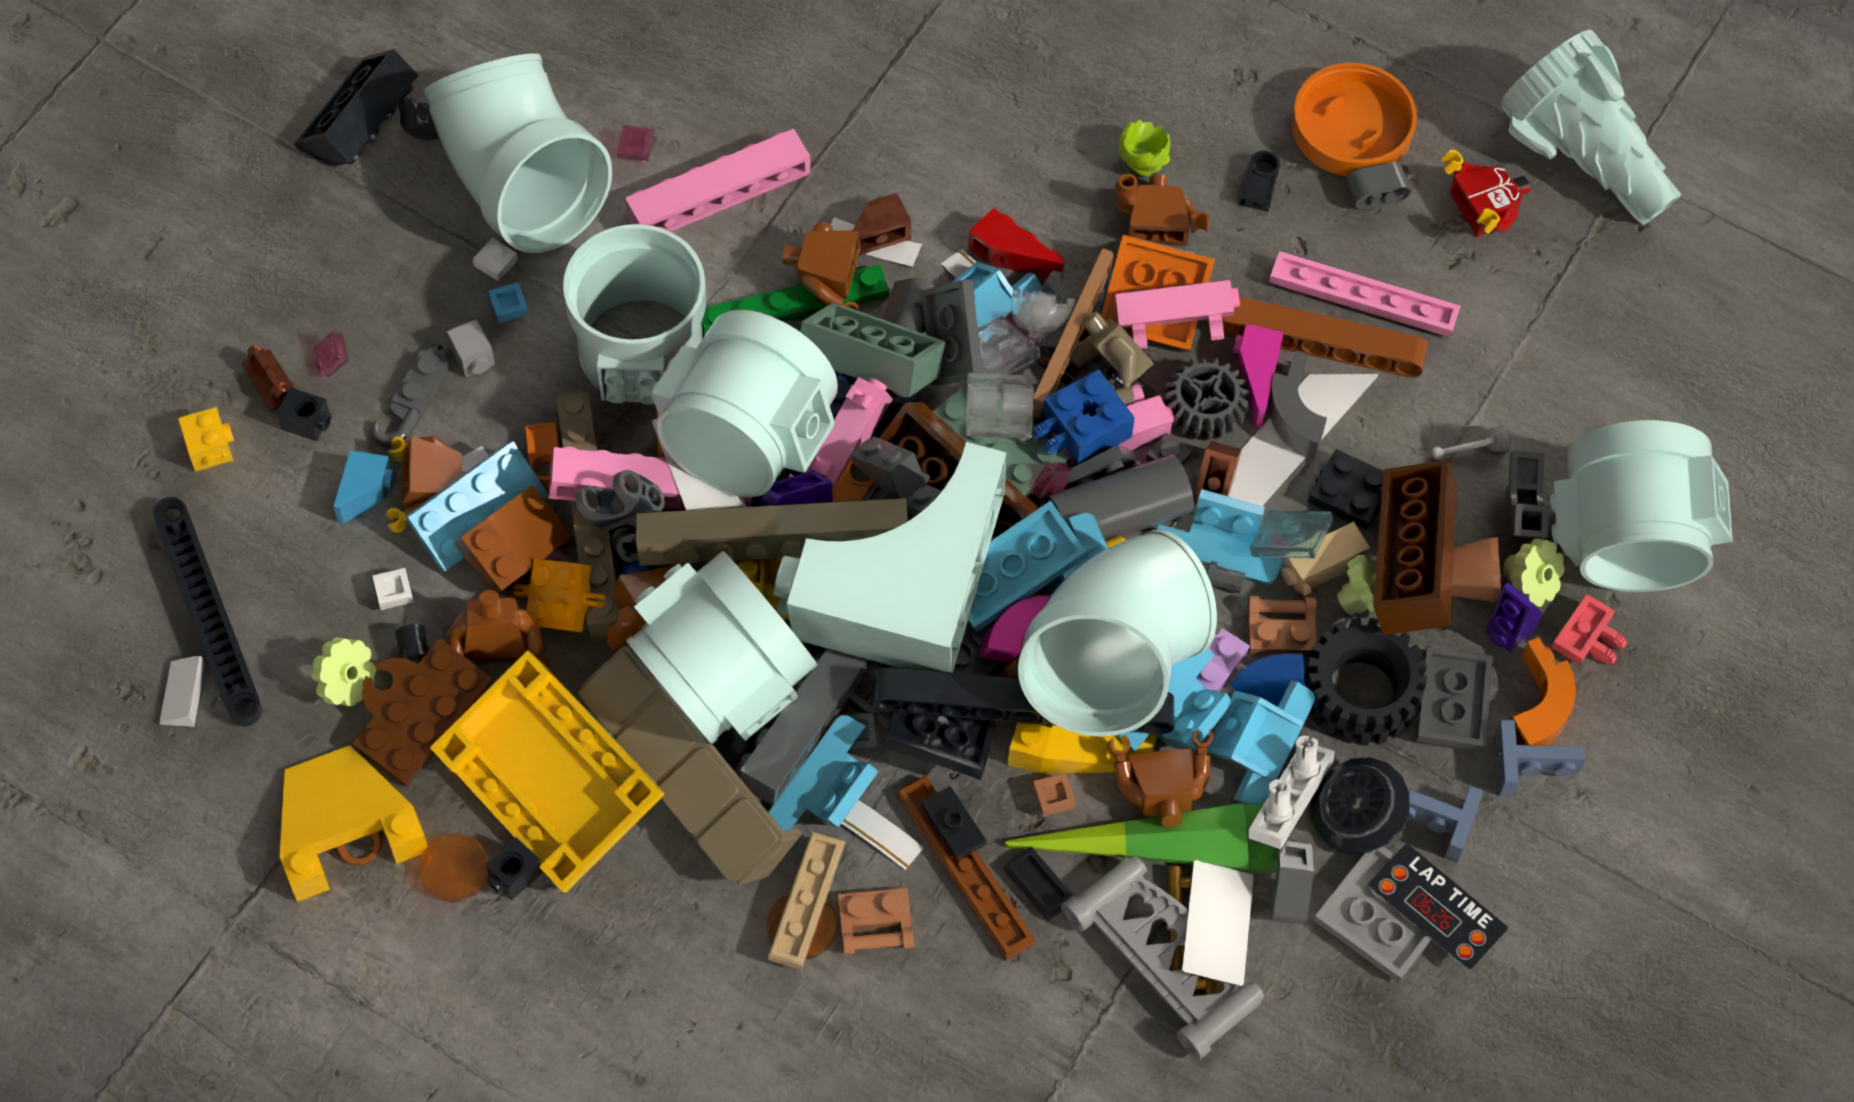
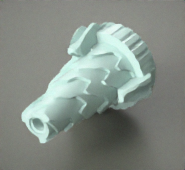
[1501,29,1681,225]

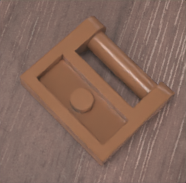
[1247,596,1317,656]
[838,888,914,955]

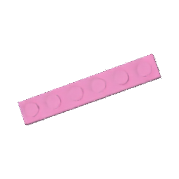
[1269,251,1461,338]

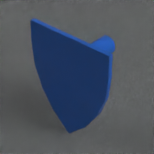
[1230,653,1308,719]

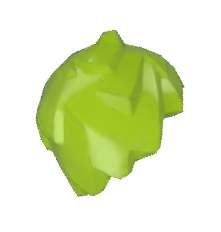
[1118,119,1171,177]

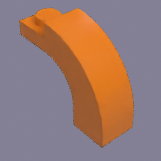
[1512,637,1576,746]

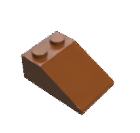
[454,485,572,593]

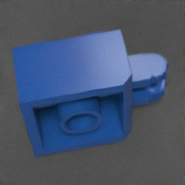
[1031,370,1135,464]

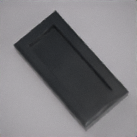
[1004,847,1074,921]

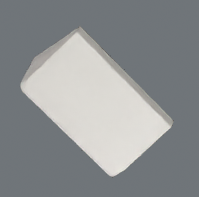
[159,656,205,727]

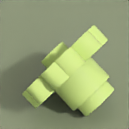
[1503,538,1564,607]
[1337,555,1376,615]
[312,637,376,706]

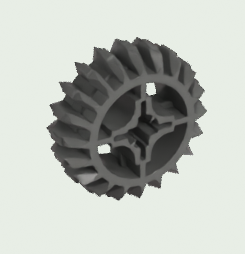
[1163,357,1250,441]

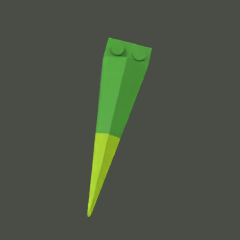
[1005,803,1276,874]

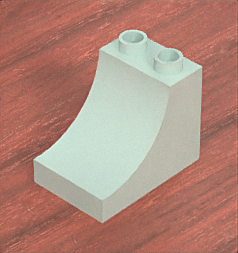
[774,442,1006,673]

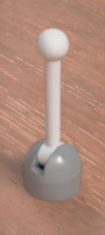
[1431,425,1510,460]

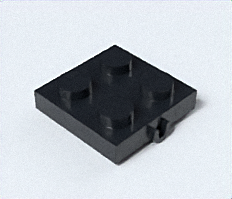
[1307,449,1384,529]

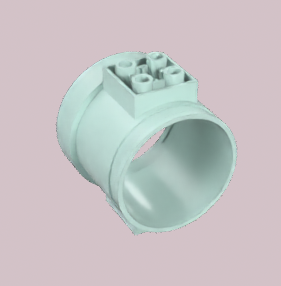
[563,224,706,405]
[651,310,838,497]
[1550,420,1733,592]
[626,551,817,744]

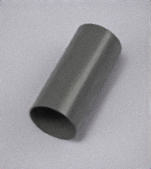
[1045,454,1194,541]

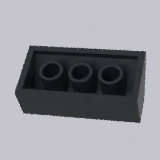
[294,49,419,167]

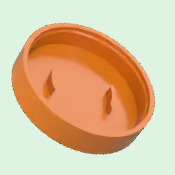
[1291,63,1417,177]

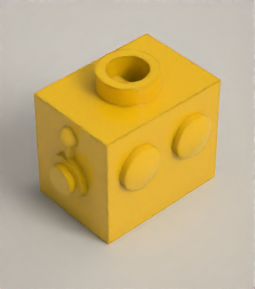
[178,407,234,472]

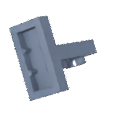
[1495,720,1585,796]
[1406,786,1483,863]

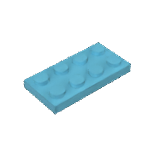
[405,441,549,571]
[968,501,1089,632]

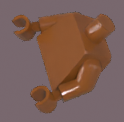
[447,590,549,669]
[1107,729,1213,827]

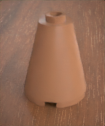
[1452,537,1502,603]

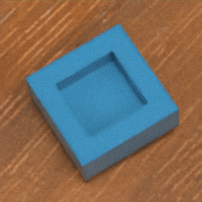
[488,282,529,323]

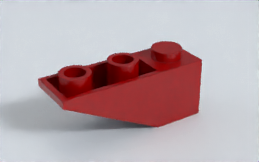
[968,208,1065,279]

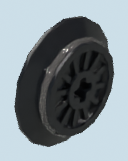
[1311,757,1410,854]

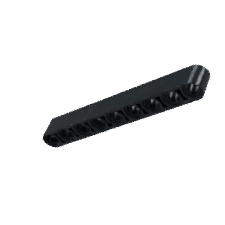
[873,668,1174,734]

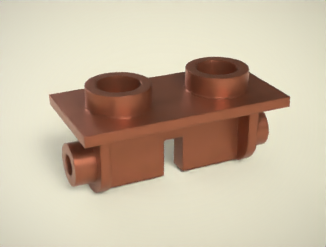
[241,345,295,412]

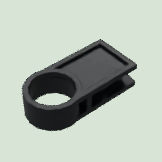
[1240,150,1280,212]

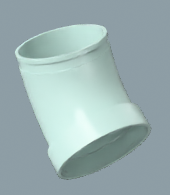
[423,54,612,253]
[1018,529,1217,736]

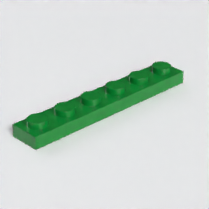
[701,264,889,335]

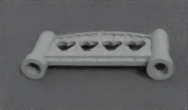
[1061,855,1264,1060]

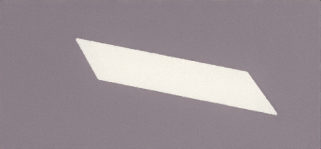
[1172,374,1378,532]

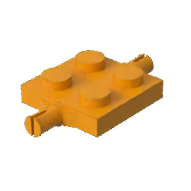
[513,558,606,633]

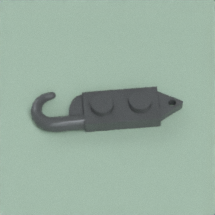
[372,340,450,446]

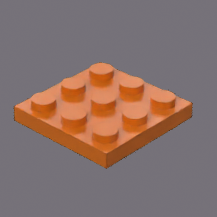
[1100,235,1215,352]

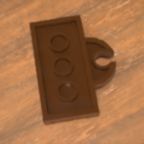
[352,638,494,787]

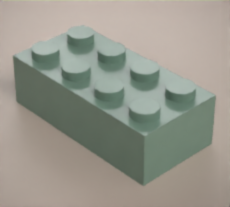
[800,302,945,397]
[933,377,1069,503]

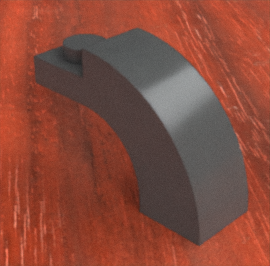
[1268,351,1327,460]
[1506,450,1549,540]

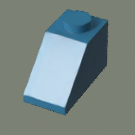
[333,450,395,524]

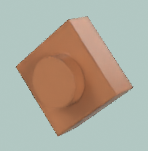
[1033,773,1076,817]

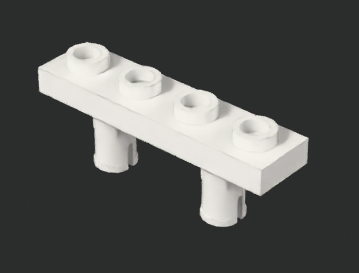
[1249,736,1334,849]

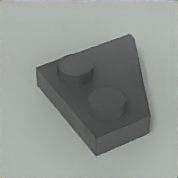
[1060,445,1137,488]

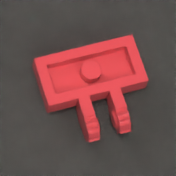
[1551,594,1627,665]

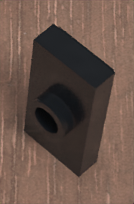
[921,786,987,861]

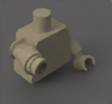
[1070,312,1154,405]

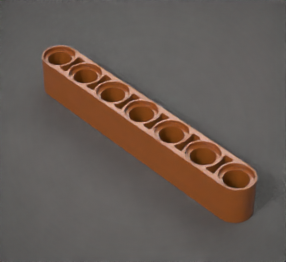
[1207,296,1428,378]

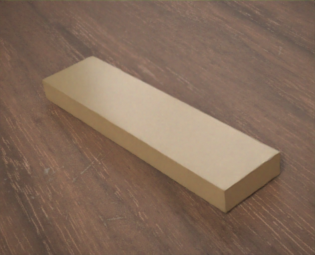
[768,832,845,970]

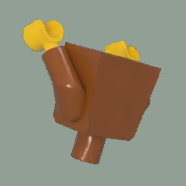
[386,436,465,533]

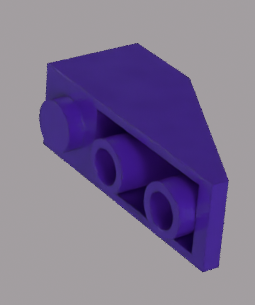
[1485,582,1542,653]

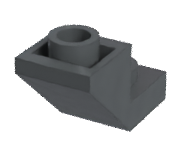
[1269,841,1314,924]

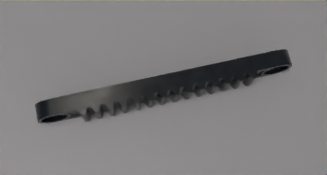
[153,497,263,727]

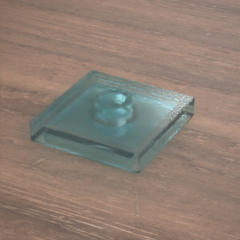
[1250,510,1333,558]

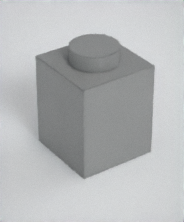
[447,319,495,378]

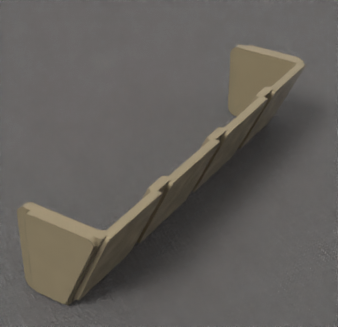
[578,645,802,885]

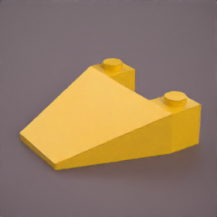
[1008,723,1157,774]
[280,745,429,902]

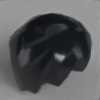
[398,97,440,141]

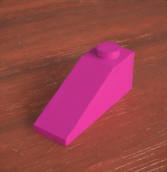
[1233,324,1284,428]

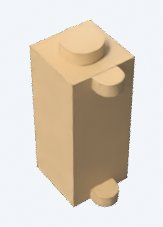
[1281,522,1373,596]

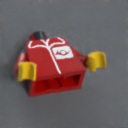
[1441,149,1530,237]

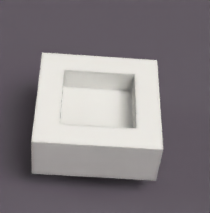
[473,238,518,281]
[373,568,414,610]

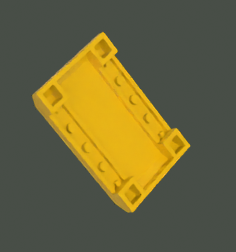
[430,650,665,893]

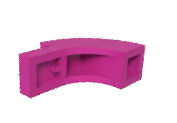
[978,596,1051,664]

